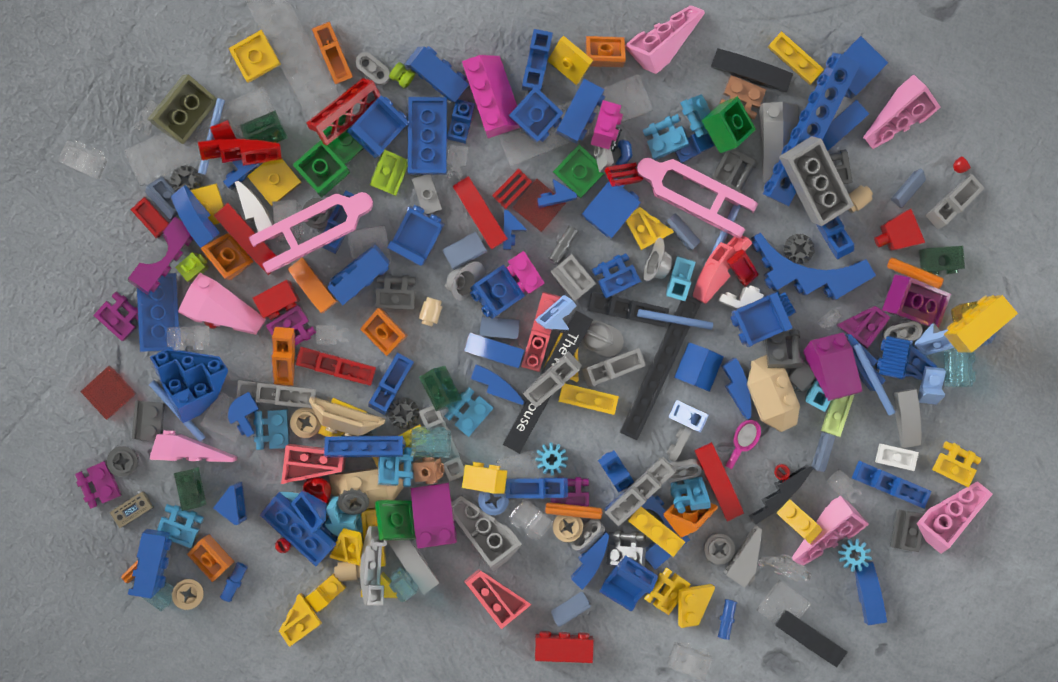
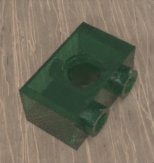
[240,110,288,143]
[919,246,965,275]
[419,366,462,411]
[174,467,206,511]

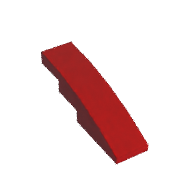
[198,139,282,166]
[453,176,508,250]
[214,203,277,275]
[295,346,376,386]
[694,442,744,522]

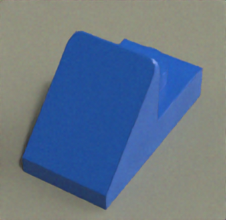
[675,133,715,163]
[223,160,261,190]
[537,179,577,208]
[503,210,527,250]

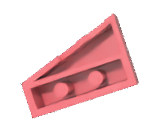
[281,444,346,484]
[464,569,532,629]

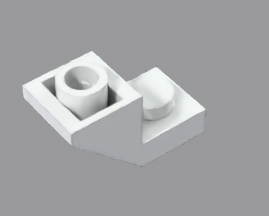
[717,286,764,309]

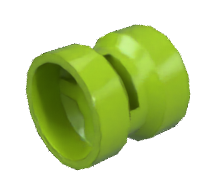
[389,62,416,89]

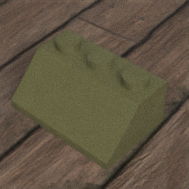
[147,74,217,145]

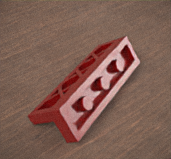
[306,78,381,145]

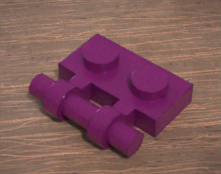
[93,292,138,341]
[266,305,317,348]
[75,460,122,509]
[551,477,589,507]

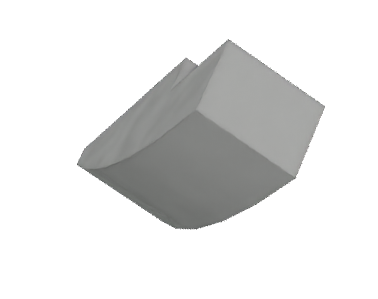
[925,174,985,229]
[581,348,646,387]
[523,351,582,407]
[894,389,921,448]

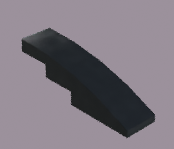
[711,48,793,92]
[587,292,669,327]
[749,465,813,525]
[775,609,848,668]

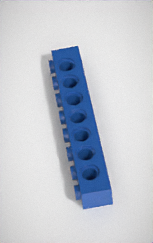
[763,53,860,206]

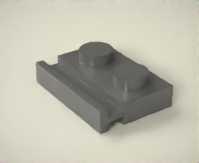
[132,400,165,441]
[890,509,924,552]

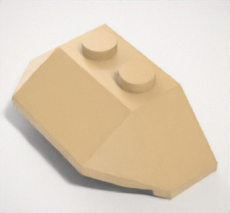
[747,355,800,432]
[309,396,386,436]
[329,464,404,509]

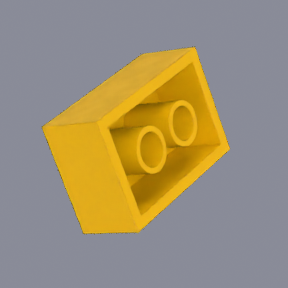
[944,295,1018,353]

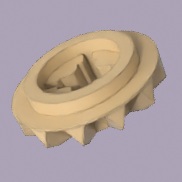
[290,408,321,438]
[553,515,584,543]
[172,579,203,610]

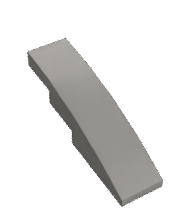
[236,380,316,408]
[605,457,676,526]
[387,540,440,594]

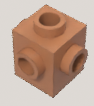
[413,455,444,484]

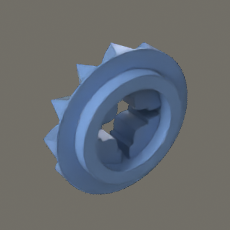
[478,491,509,515]

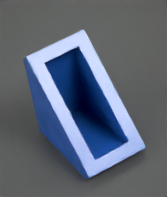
[291,491,327,534]

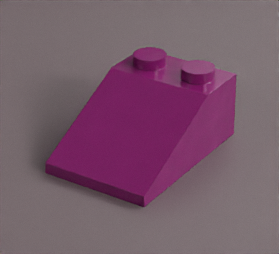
[882,274,951,328]
[803,332,863,401]
[411,482,457,549]

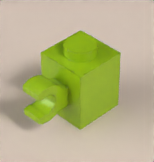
[175,252,209,283]

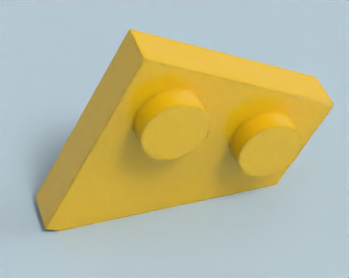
[330,528,363,566]

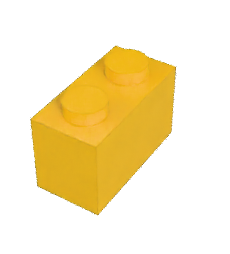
[462,462,507,494]
[777,499,823,544]

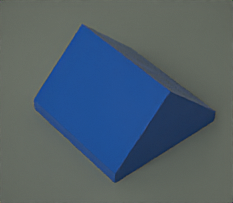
[674,342,724,392]
[213,482,247,525]

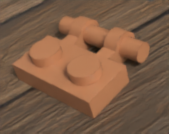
[719,75,767,120]

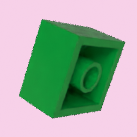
[701,96,756,154]
[293,140,350,198]

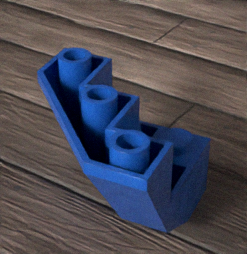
[150,349,228,423]

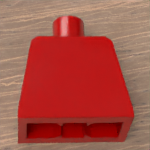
[874,209,925,251]

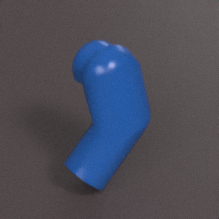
[615,139,632,165]

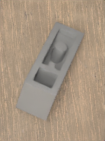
[723,525,762,588]

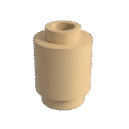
[848,185,873,213]
[419,297,442,327]
[334,562,360,581]

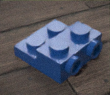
[509,87,563,143]
[470,264,525,319]

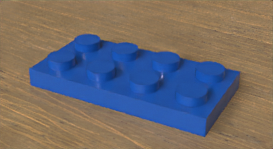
[408,97,447,175]
[137,273,180,352]
[260,492,336,566]

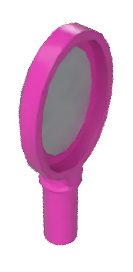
[725,419,761,470]

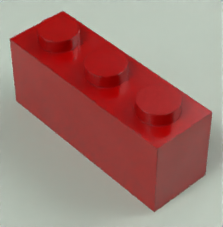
[535,631,594,663]

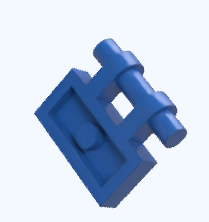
[592,253,641,298]

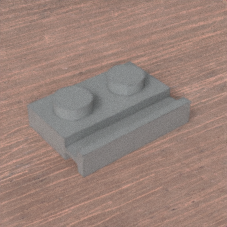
[550,254,596,302]

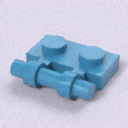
[680,94,711,137]
[643,114,690,160]
[444,387,494,437]
[253,409,290,450]
[378,447,413,487]
[670,477,711,513]
[157,504,204,548]

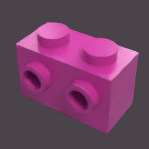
[591,100,623,149]
[507,251,545,295]

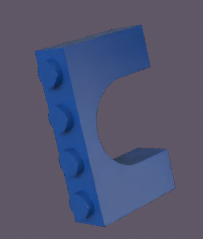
[604,489,690,570]

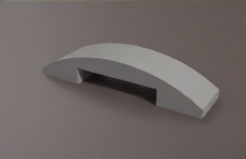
[419,404,465,481]
[360,526,387,606]

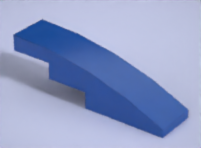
[852,461,932,509]

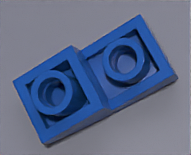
[447,99,475,144]

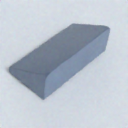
[891,169,926,208]
[145,176,178,220]
[665,213,700,250]
[443,232,487,270]
[480,317,520,339]
[811,432,835,472]
[551,592,591,627]

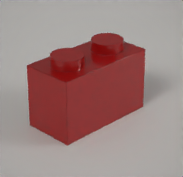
[252,280,300,320]

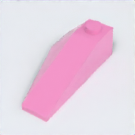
[625,6,705,74]
[863,75,941,149]
[178,273,266,335]
[150,430,237,462]
[917,481,993,554]
[792,496,869,566]

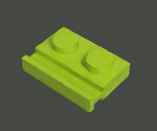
[369,149,408,196]

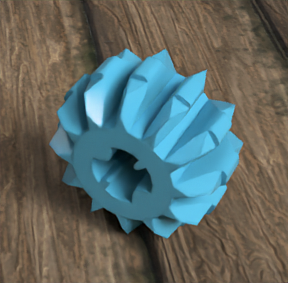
[535,442,568,475]
[838,539,872,572]

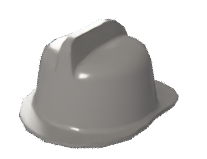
[643,237,673,281]
[444,262,485,301]
[581,320,624,357]

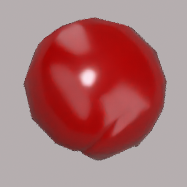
[303,477,332,503]

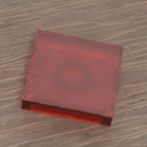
[512,179,566,233]
[80,366,136,420]

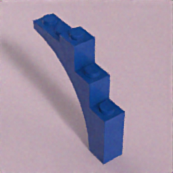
[751,233,876,300]

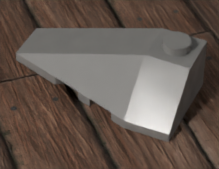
[759,102,799,183]
[452,496,522,572]

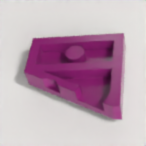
[837,306,891,348]

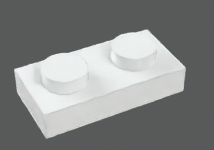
[875,443,919,471]

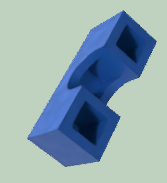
[522,29,553,92]

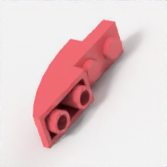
[693,236,752,304]
[521,292,561,372]

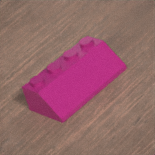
[462,55,521,138]

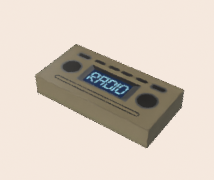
[110,491,154,528]

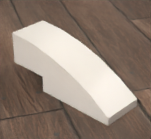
[235,181,274,232]

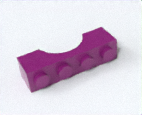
[128,217,194,295]

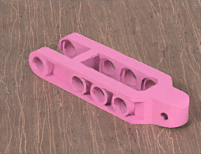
[637,158,758,238]
[249,192,373,273]

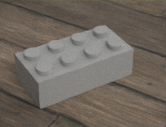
[779,136,854,226]

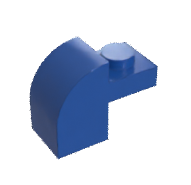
[228,392,259,437]
[598,450,634,492]

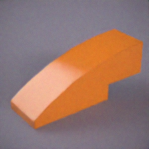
[312,21,353,84]
[288,257,338,313]
[272,327,295,386]

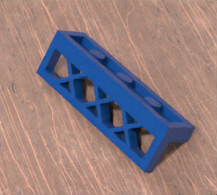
[324,436,406,457]

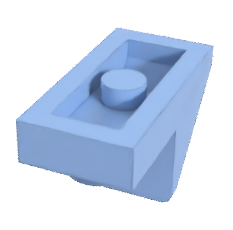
[535,295,576,330]
[915,323,955,356]
[918,366,946,405]
[669,400,709,432]

